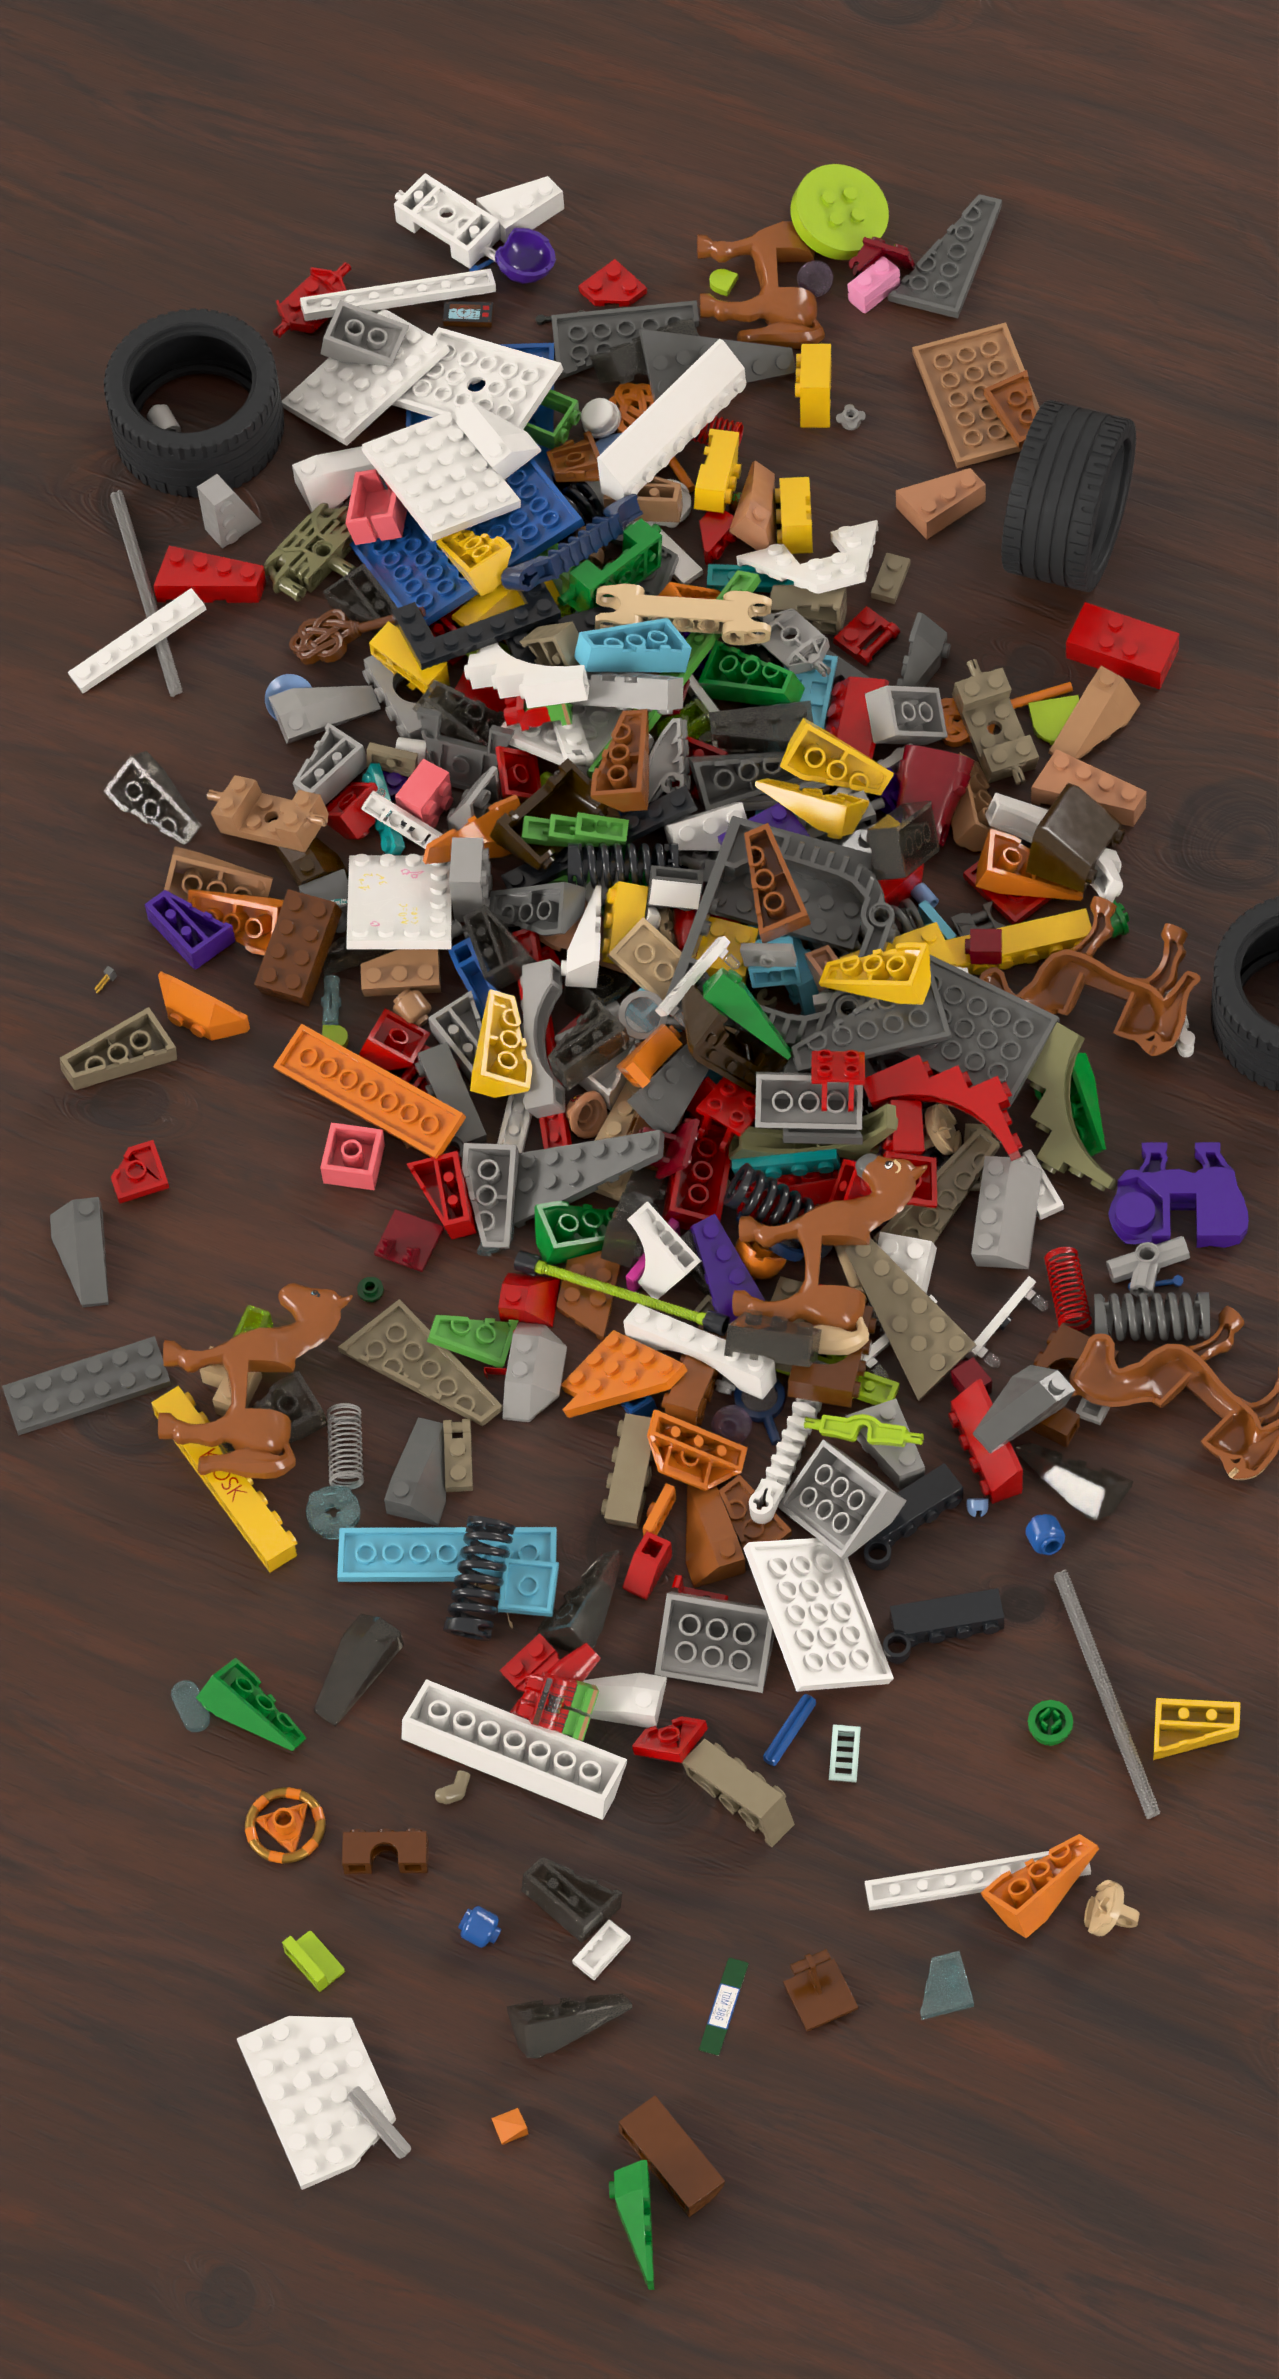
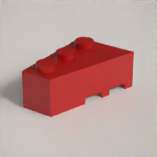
[407,1151,477,1240]

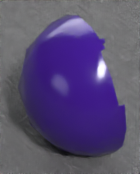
[495,228,556,284]

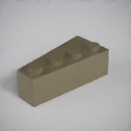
[60,1007,177,1090]
[601,1413,654,1529]
[682,1739,795,1847]

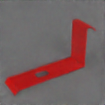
[484,1330,515,1379]
[672,1575,728,1601]

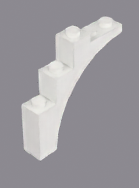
[464,642,590,708]
[985,793,1123,903]

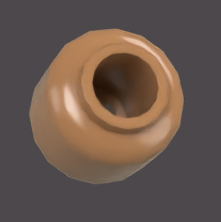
[393,989,431,1027]

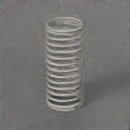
[327,1403,364,1490]

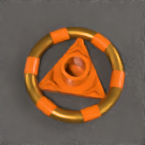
[245,1787,326,1864]

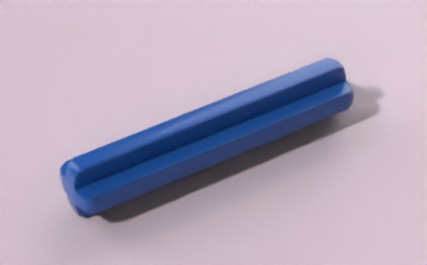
[763,1694,816,1766]

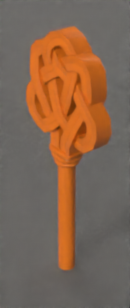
[609,383,695,493]
[941,682,1073,747]

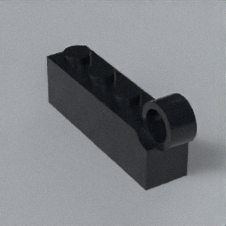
[864,1463,963,1570]
[883,1588,1004,1664]

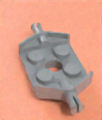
[756,608,831,677]

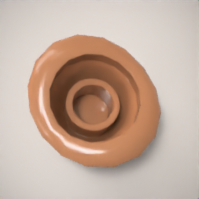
[566,1091,608,1139]

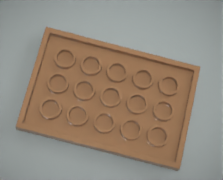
[912,322,1040,468]

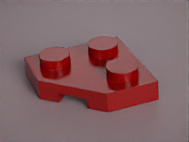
[578,259,647,307]
[111,1140,169,1204]
[632,1716,708,1763]

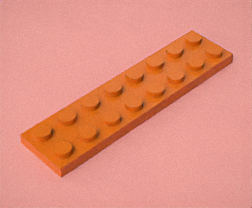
[273,1024,466,1159]

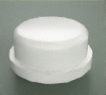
[581,398,621,439]

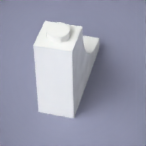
[627,1201,701,1299]

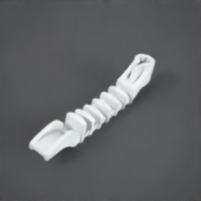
[749,1359,827,1524]

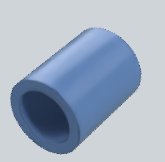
[911,883,939,908]

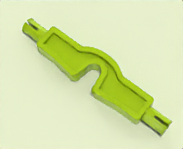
[804,1414,924,1447]

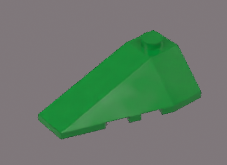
[703,967,791,1060]
[1034,1053,1106,1157]
[609,2160,654,2290]

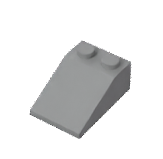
[321,300,409,366]
[447,766,501,831]

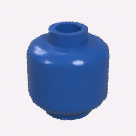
[1025,1514,1065,1555]
[458,1906,502,1948]

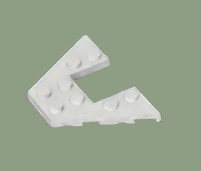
[736,520,879,594]

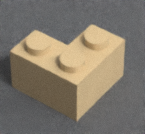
[200,1346,262,1416]

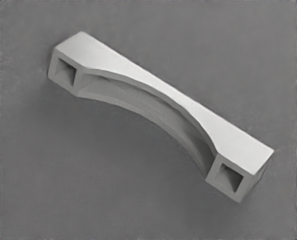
[520,959,565,1118]

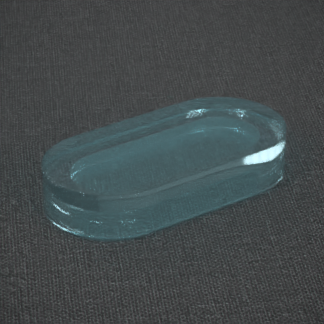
[171,1680,210,1732]

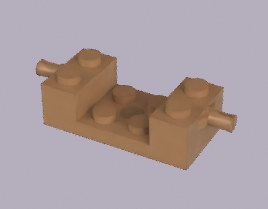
[207,775,329,852]

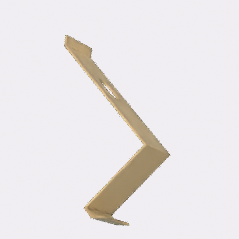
[475,1583,513,1628]

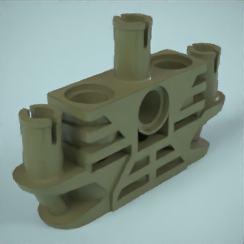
[264,503,357,602]

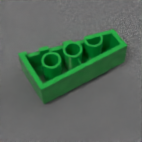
[698,640,805,710]

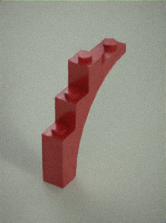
[863,1055,1023,1161]

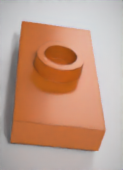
[643,1483,676,1537]

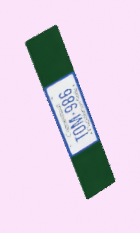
[699,1958,749,2056]

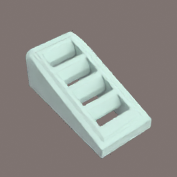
[829,1725,861,1783]

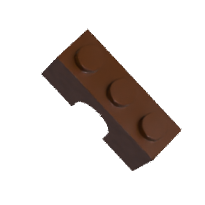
[342,1828,429,1874]

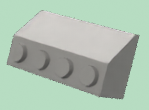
[755,1072,863,1130]
[971,1156,1042,1269]

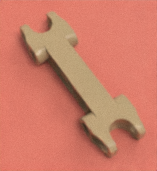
[595,584,772,645]

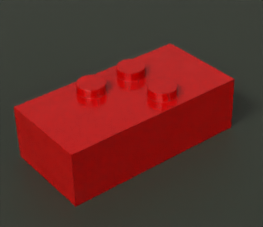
[1066,602,1179,689]

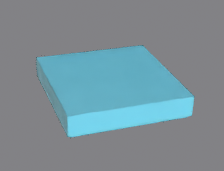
[498,1558,559,1617]

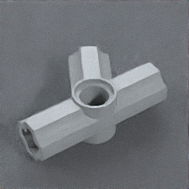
[1106,1236,1190,1298]

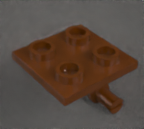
[783,1949,858,2032]

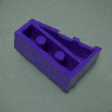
[145,890,235,970]

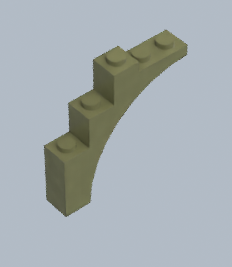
[1027,1022,1118,1191]
[729,1104,898,1161]

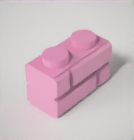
[847,256,900,314]

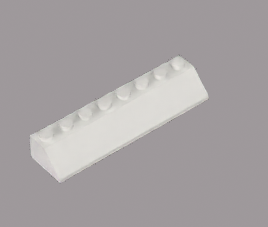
[597,339,746,501]
[402,1679,627,1820]

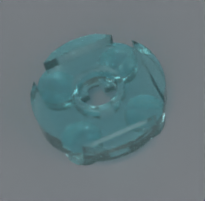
[306,1486,361,1539]

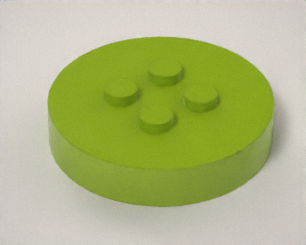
[791,164,889,260]

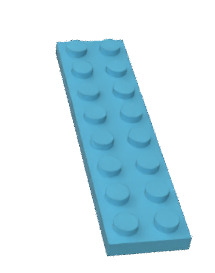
[337,1527,557,1582]

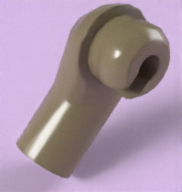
[435,1771,471,1804]

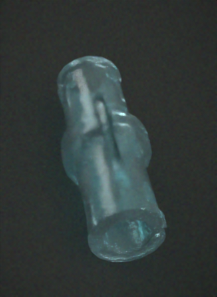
[321,975,342,1025]

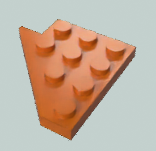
[561,1330,688,1418]

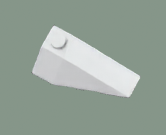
[451,400,542,480]
[292,446,380,512]
[561,885,601,988]
[565,1673,667,1728]

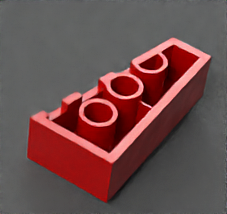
[154,546,267,603]

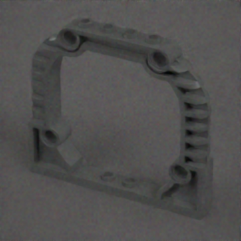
[665,817,897,1045]

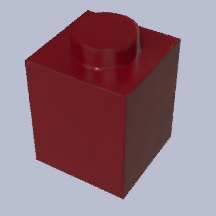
[965,929,1002,965]
[951,1357,992,1395]

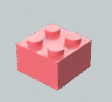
[395,759,453,828]
[320,1123,385,1190]

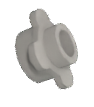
[836,404,866,430]

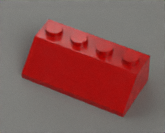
[824,676,889,759]
[662,1118,731,1230]
[735,1170,838,1223]
[948,1379,1023,1504]

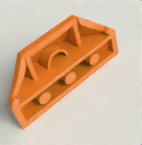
[158,971,250,1041]
[647,1410,748,1491]

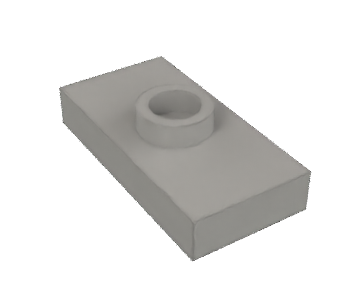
[740,943,797,968]

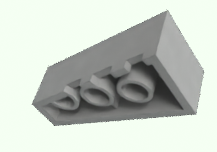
[571,672,683,714]

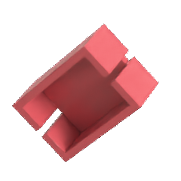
[345,469,407,545]

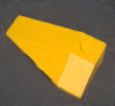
[436,529,512,596]
[452,558,560,627]
[780,718,894,796]
[755,778,869,839]
[819,943,931,1004]
[470,989,532,1098]

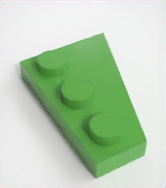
[427,1315,518,1368]

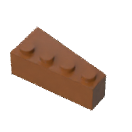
[662,1325,730,1426]

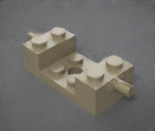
[952,659,1039,785]

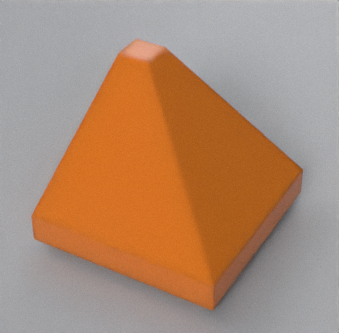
[491,2108,528,2145]

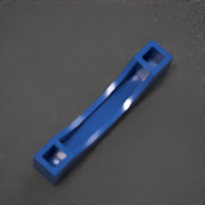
[448,937,500,1020]

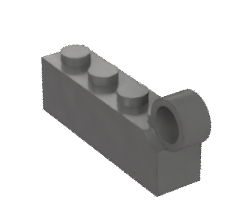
[415,1042,487,1161]

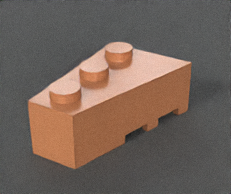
[896,468,986,540]

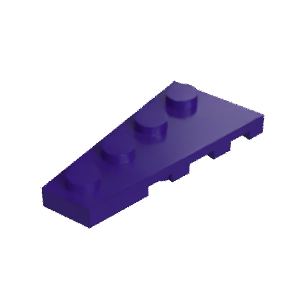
[690,1214,765,1328]

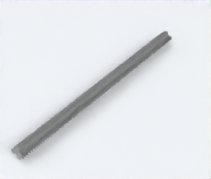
[110,490,183,697]
[1054,1570,1161,1819]

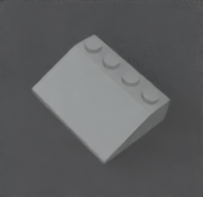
[778,1440,906,1559]
[654,1591,775,1693]

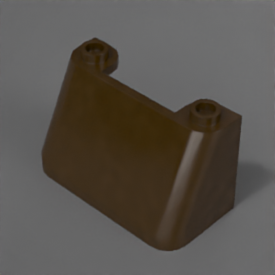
[490,758,609,870]
[1026,783,1125,892]
[682,985,792,1094]

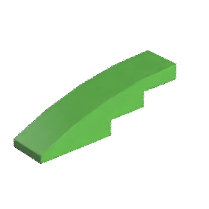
[521,812,629,847]

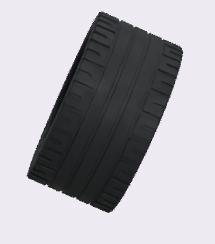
[104,308,284,497]
[1001,400,1136,592]
[1211,896,1279,1091]

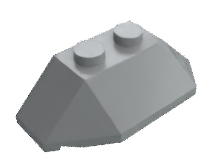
[503,1322,567,1422]

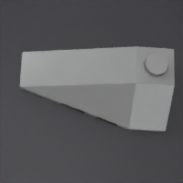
[268,685,381,744]
[462,1143,520,1249]

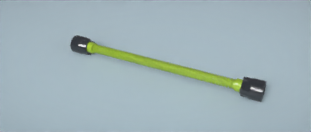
[514,1250,730,1337]

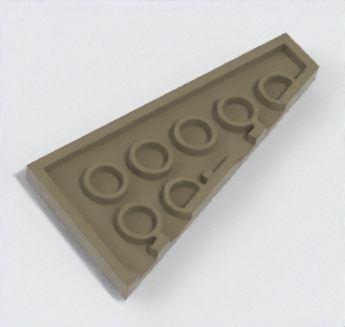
[845,1239,977,1402]
[338,1299,503,1426]

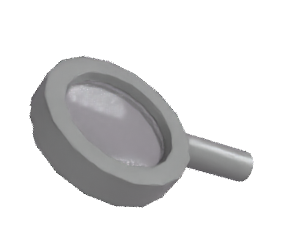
[618,990,685,1040]

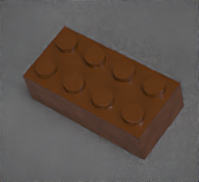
[254,889,343,1007]

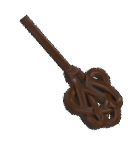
[289,607,426,665]

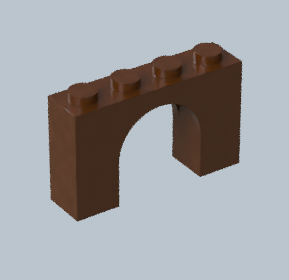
[788,1305,877,1408]
[1030,1323,1119,1448]

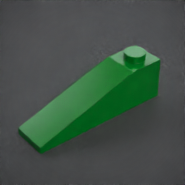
[534,1201,640,1265]
[196,1658,307,1751]

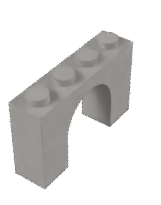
[362,655,465,740]

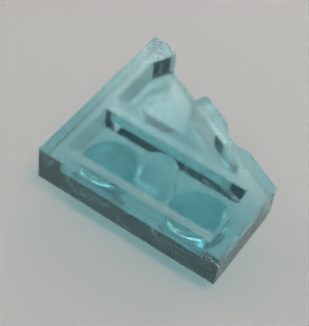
[920,1951,974,2020]

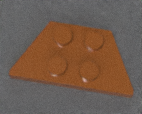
[546,431,600,482]
[557,1246,625,1341]

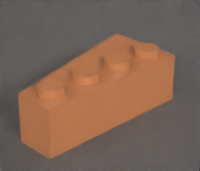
[1031,749,1147,827]

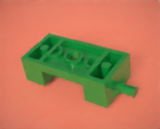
[557,518,662,612]

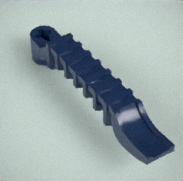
[501,494,643,592]

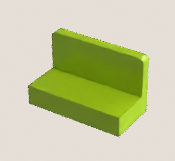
[282,1931,345,1992]

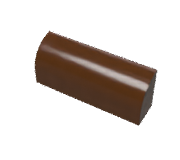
[619,2095,725,2217]

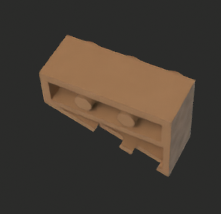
[603,476,683,523]
[361,949,441,997]

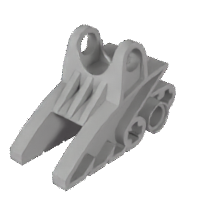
[648,718,692,841]

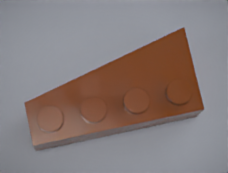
[744,823,811,943]

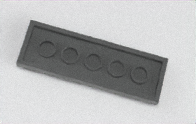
[2,1336,172,1436]

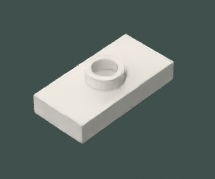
[572,1920,631,1980]

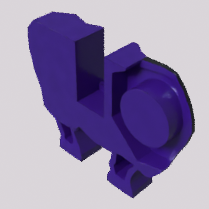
[1108,1142,1249,1248]

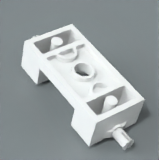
[394,173,501,269]

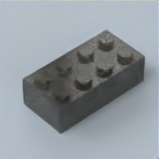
[866,801,940,880]

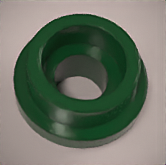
[357,1277,384,1303]

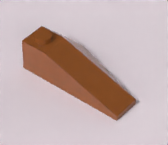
[686,1484,746,1588]

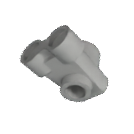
[678,850,713,870]

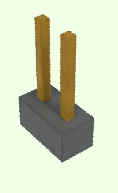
[95,966,117,994]

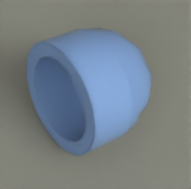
[967,1498,988,1517]

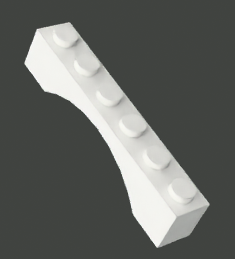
[623,1304,777,1400]

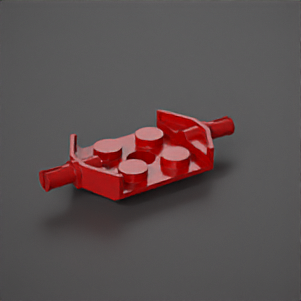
[273,262,352,338]

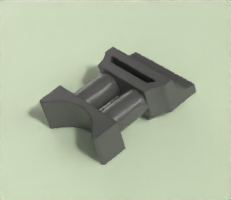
[951,901,1005,937]

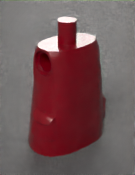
[893,745,975,861]

